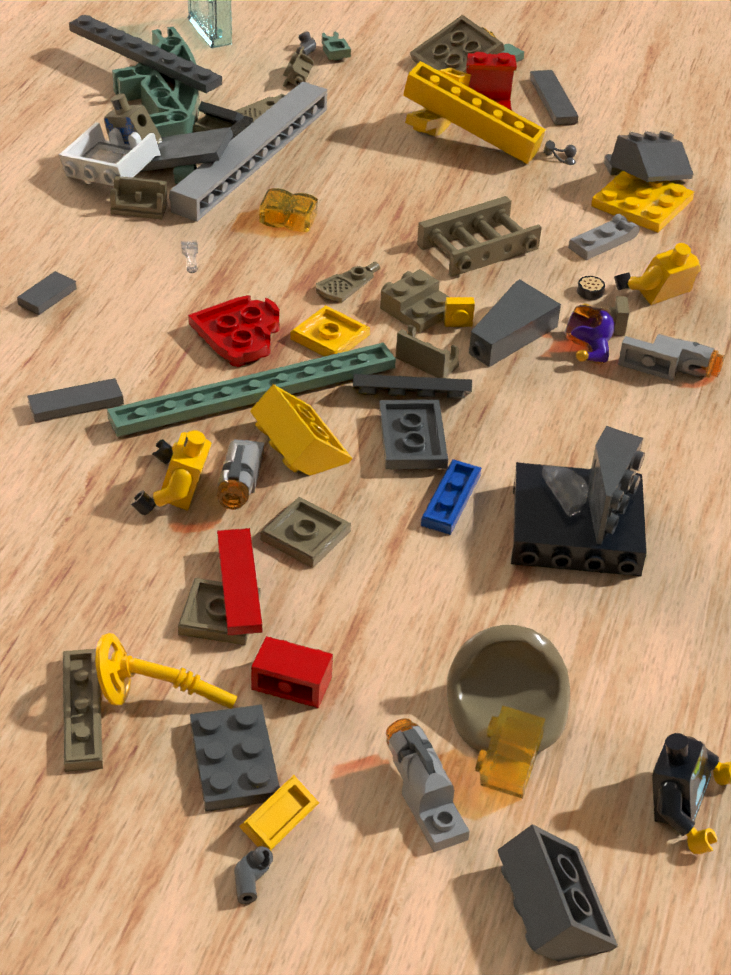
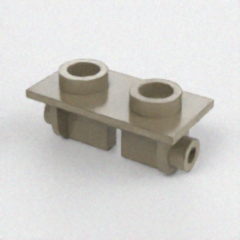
[283,46,314,87]

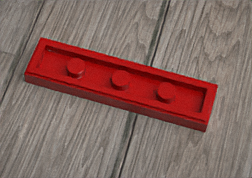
[217,528,263,635]

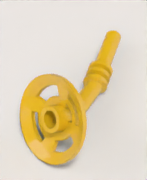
[95,633,237,709]

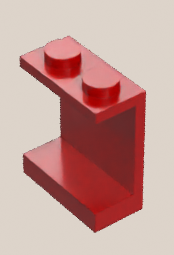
[466,52,517,111]

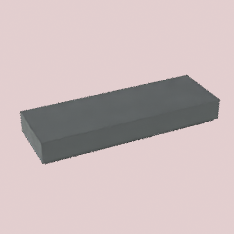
[27,378,124,422]

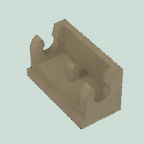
[110,176,167,220]
[395,325,459,378]

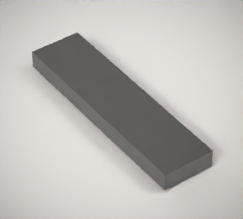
[530,70,579,125]

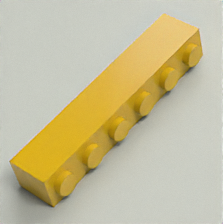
[403,61,546,164]

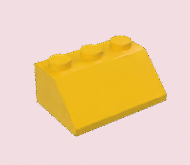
[250,384,353,476]

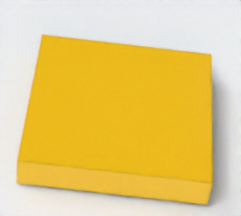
[290,305,370,357]

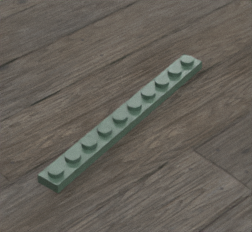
[107,342,396,437]

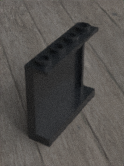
[511,462,647,576]

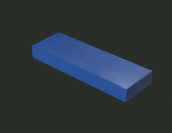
[421,459,482,535]

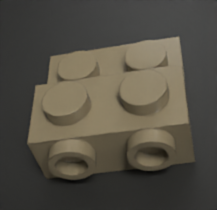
[380,269,449,333]

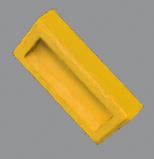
[239,775,319,851]

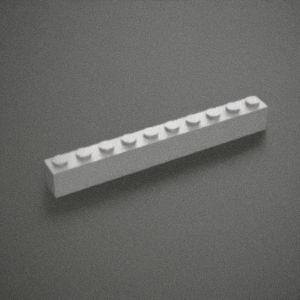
[169,81,327,222]

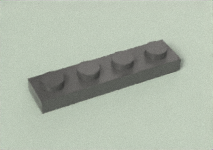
[353,374,472,399]

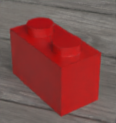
[251,636,333,708]

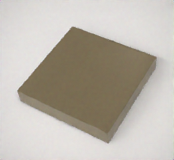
[260,497,351,568]
[178,578,261,645]

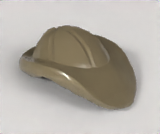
[447,625,570,759]

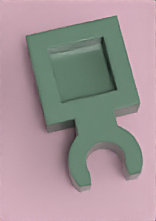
[322,32,351,61]

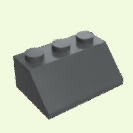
[610,131,694,182]
[497,824,618,962]

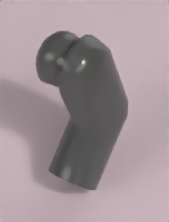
[234,846,273,904]

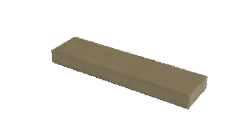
[63,649,103,772]

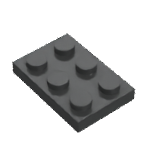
[379,400,448,470]
[190,704,280,812]

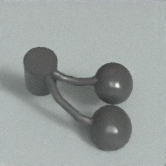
[543,140,577,165]

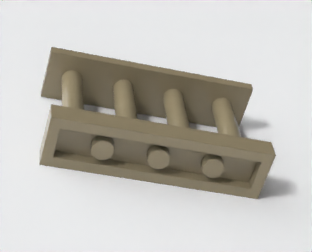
[417,196,542,277]

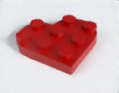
[188,295,280,367]

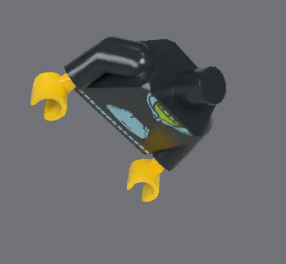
[652,733,731,854]

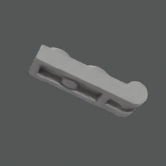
[568,214,640,260]

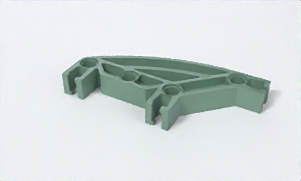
[112,27,200,137]

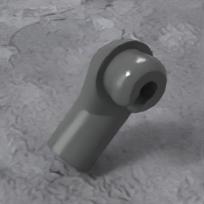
[296,31,316,55]

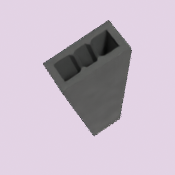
[469,279,561,367]

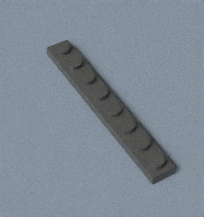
[69,15,222,93]

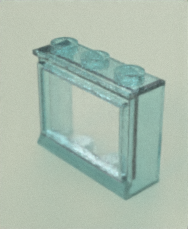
[187,0,232,48]

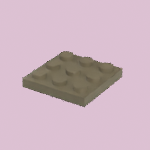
[410,15,505,73]

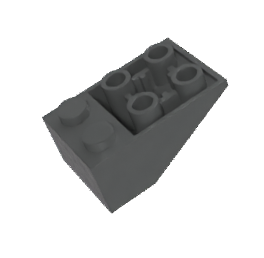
[587,426,645,545]

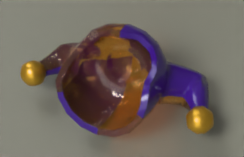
[564,303,614,364]

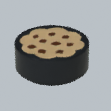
[577,276,605,300]

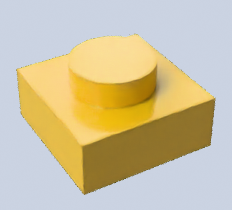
[444,297,475,327]

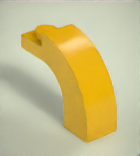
[405,68,471,137]

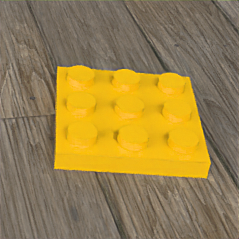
[591,171,695,233]

